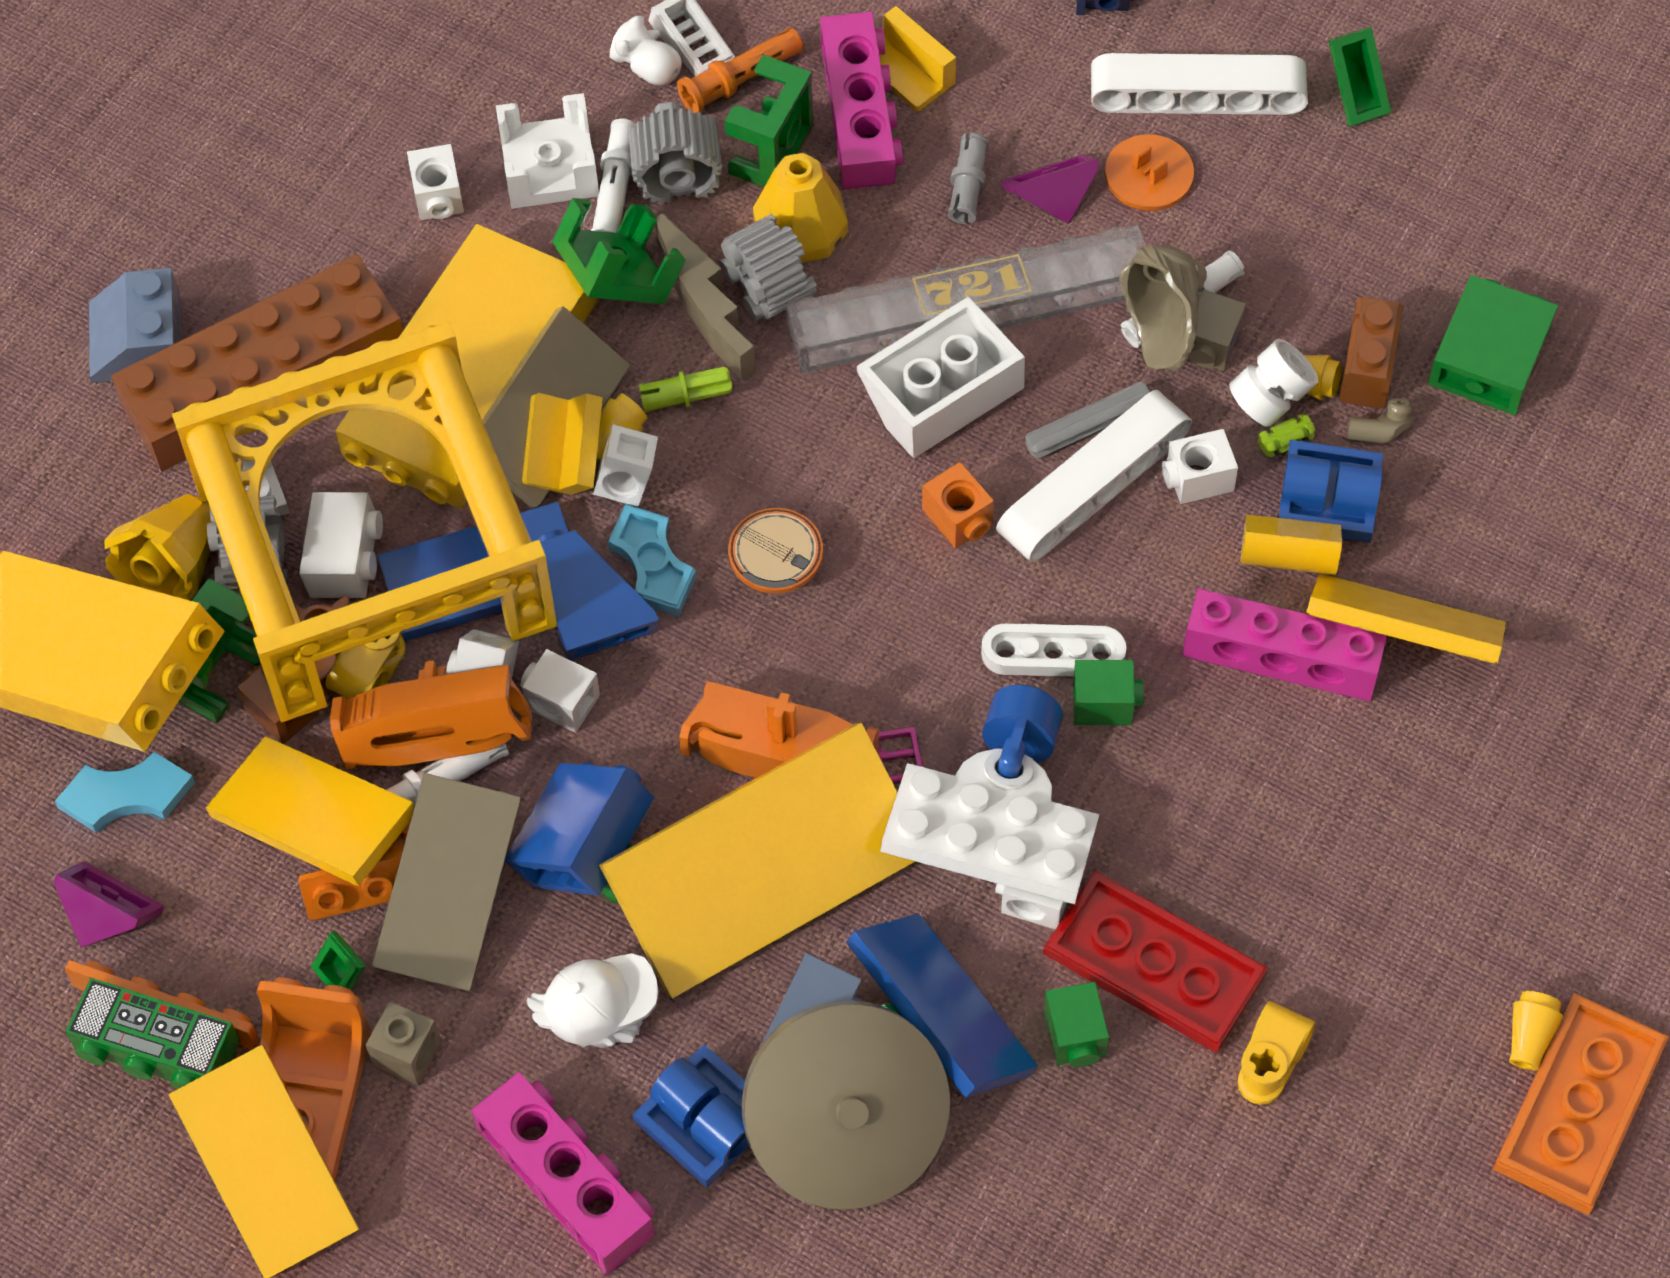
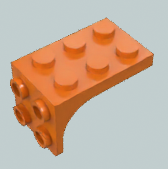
[257,977,372,1180]

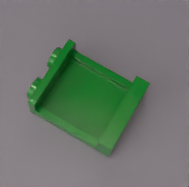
[1428,275,1558,416]

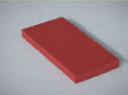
[1043,870,1268,1054]

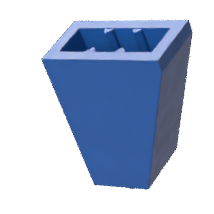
[535,530,659,661]

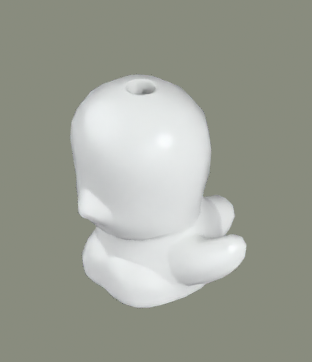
[610,16,682,85]

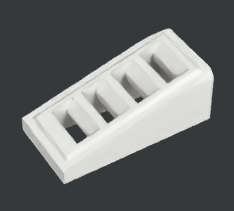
[648,0,735,76]

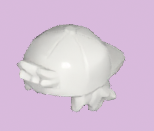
[527,953,658,1048]

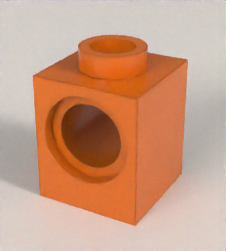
[922,462,994,548]

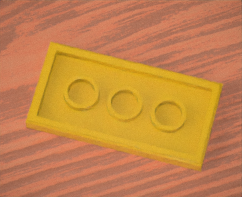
[1307,573,1506,664]
[206,736,415,886]
[168,1044,360,1278]

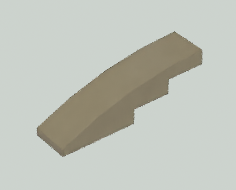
[656,213,756,381]

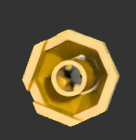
[753,153,848,263]
[104,494,211,600]

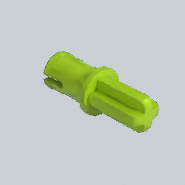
[639,367,733,413]

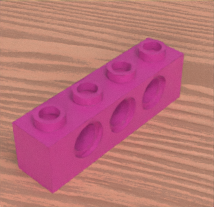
[820,11,903,190]
[1183,588,1387,702]
[471,1072,655,1275]

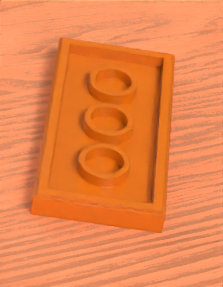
[1492,993,1669,1215]

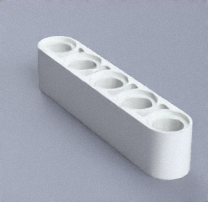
[1091,53,1308,115]
[996,390,1192,562]

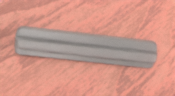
[1025,382,1150,458]

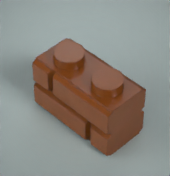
[1339,296,1403,409]

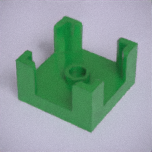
[725,54,814,187]
[552,198,686,304]
[178,578,261,723]

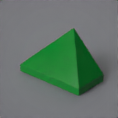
[1328,27,1391,126]

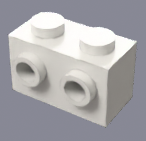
[299,492,383,598]

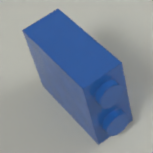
[505,762,655,896]

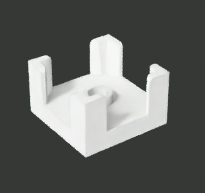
[496,93,599,209]

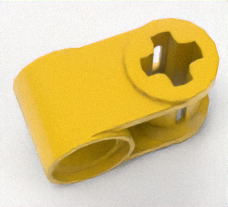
[325,632,406,698]
[1237,1000,1316,1105]

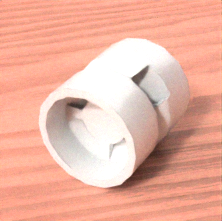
[1230,338,1318,427]

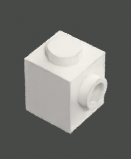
[446,629,519,679]

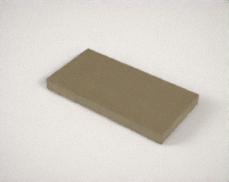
[482,306,630,508]
[372,773,521,992]

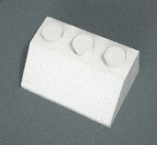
[857,296,1025,459]

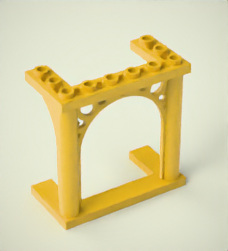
[172,322,557,723]

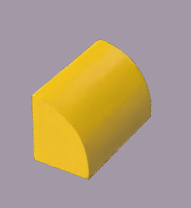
[1240,514,1342,575]

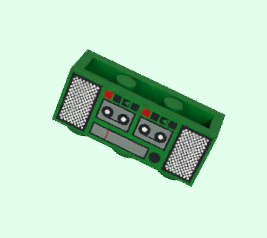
[65,978,240,1090]

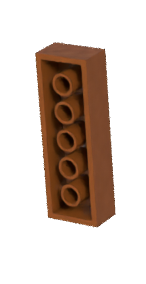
[111,253,403,472]

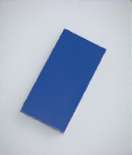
[377,501,568,641]
[846,913,1038,1098]

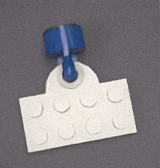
[880,684,1099,904]

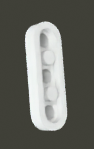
[981,623,1126,677]

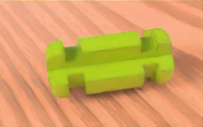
[1258,414,1316,457]

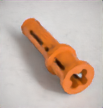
[677,27,804,113]

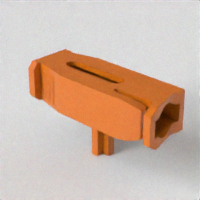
[330,661,532,769]
[679,681,879,778]

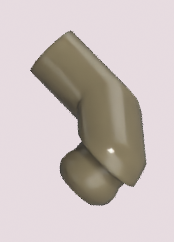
[1347,398,1413,444]

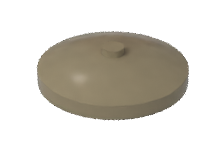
[742,1000,950,1209]

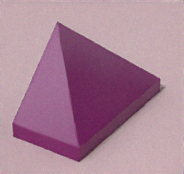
[1001,154,1099,224]
[54,861,164,947]

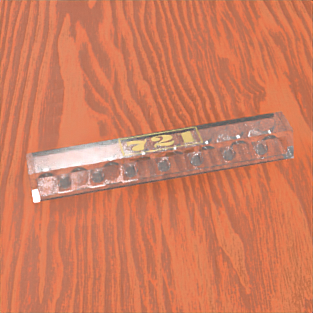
[786,225,1146,374]

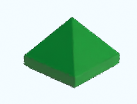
[311,931,366,990]

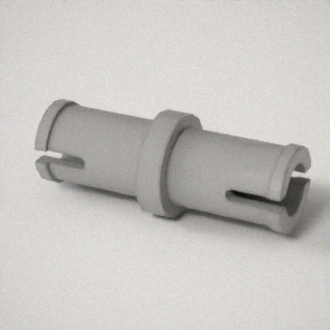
[947,133,989,224]

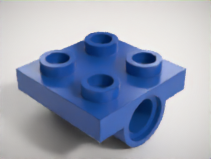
[1278,440,1383,543]
[632,1044,750,1188]

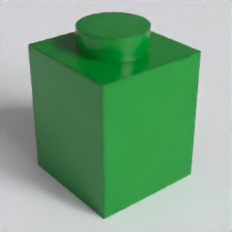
[1073,660,1143,725]
[1044,982,1109,1067]

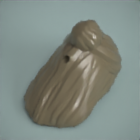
[1119,245,1207,371]

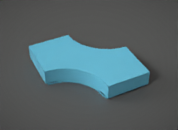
[608,504,696,617]
[55,752,195,833]

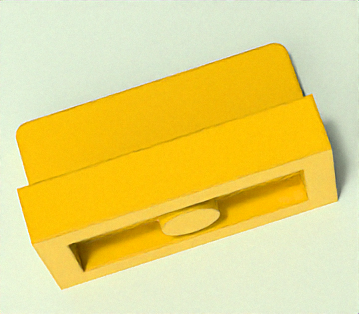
[860,6,956,112]
[522,393,603,495]

